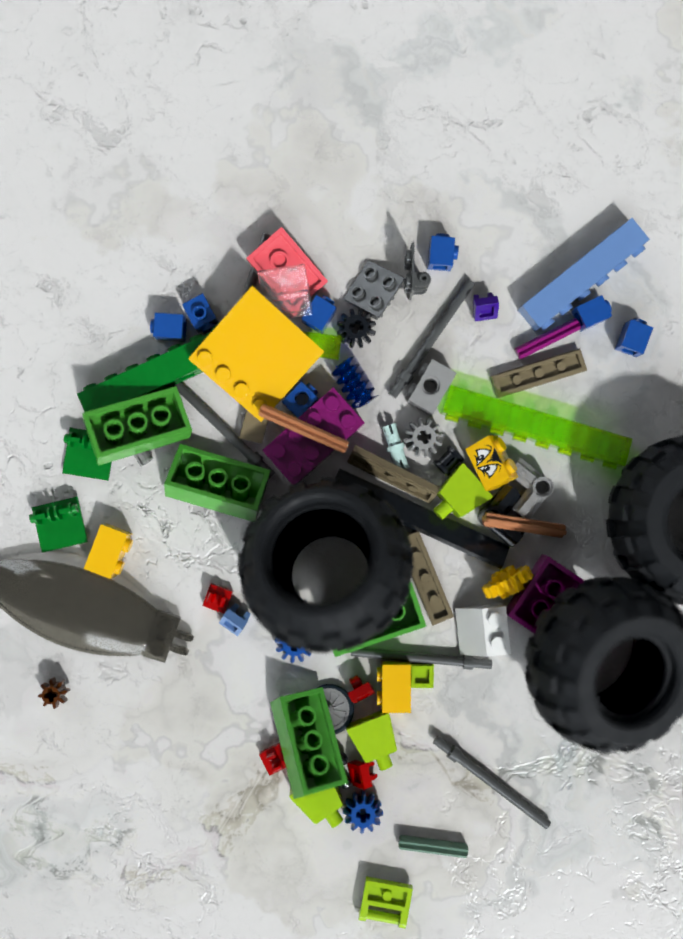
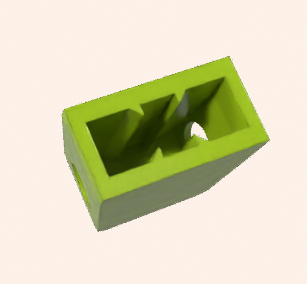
[433,463,493,520]
[346,710,397,771]
[289,786,343,828]

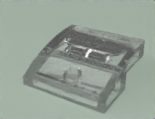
[257,263,312,318]

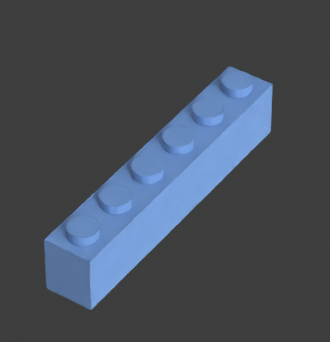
[518,218,650,331]

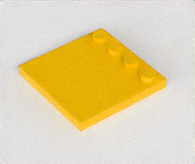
[188,286,324,422]

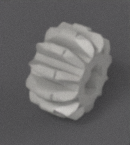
[403,418,443,458]

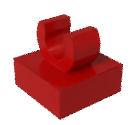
[202,583,233,614]
[348,675,376,704]
[259,742,286,776]
[347,760,378,790]

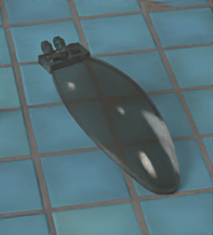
[0,559,194,663]

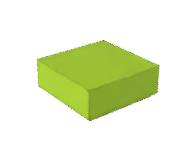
[410,663,434,688]

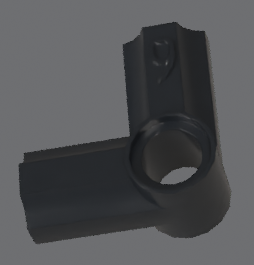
[478,484,525,547]

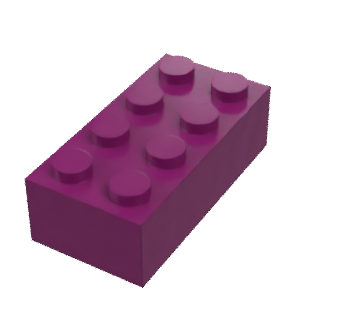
[262,387,365,485]

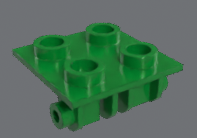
[62,427,112,481]
[29,496,88,553]

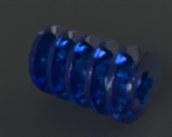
[331,356,379,409]

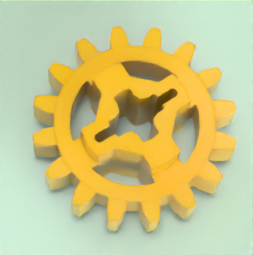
[482,565,534,599]

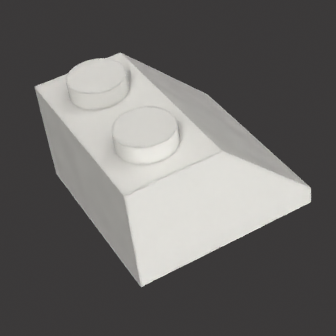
[455,603,511,657]

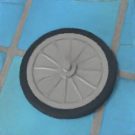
[315,684,354,735]

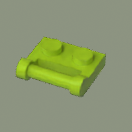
[358,876,413,929]

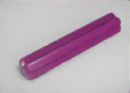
[515,318,581,359]

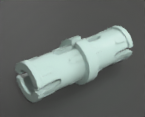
[381,423,410,469]

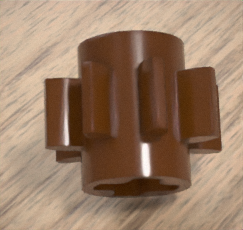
[38,677,70,709]

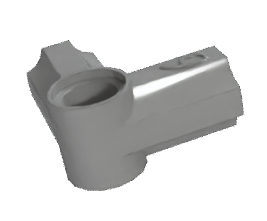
[512,458,554,519]

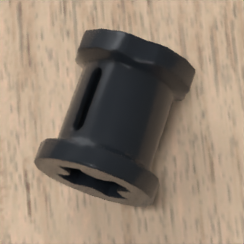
[433,445,464,477]

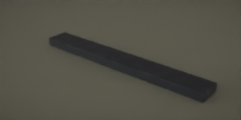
[335,469,510,569]

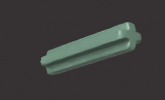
[398,835,468,858]

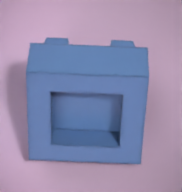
[219,603,250,636]

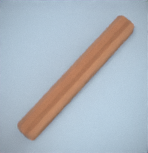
[258,404,349,453]
[482,512,567,538]

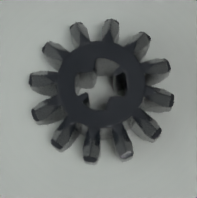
[337,309,376,348]

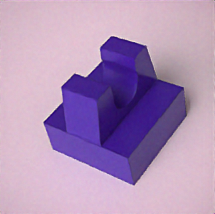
[473,292,499,322]

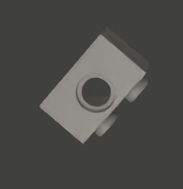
[406,359,457,416]

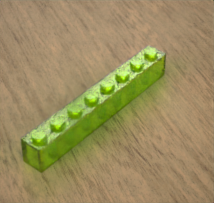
[440,385,633,470]

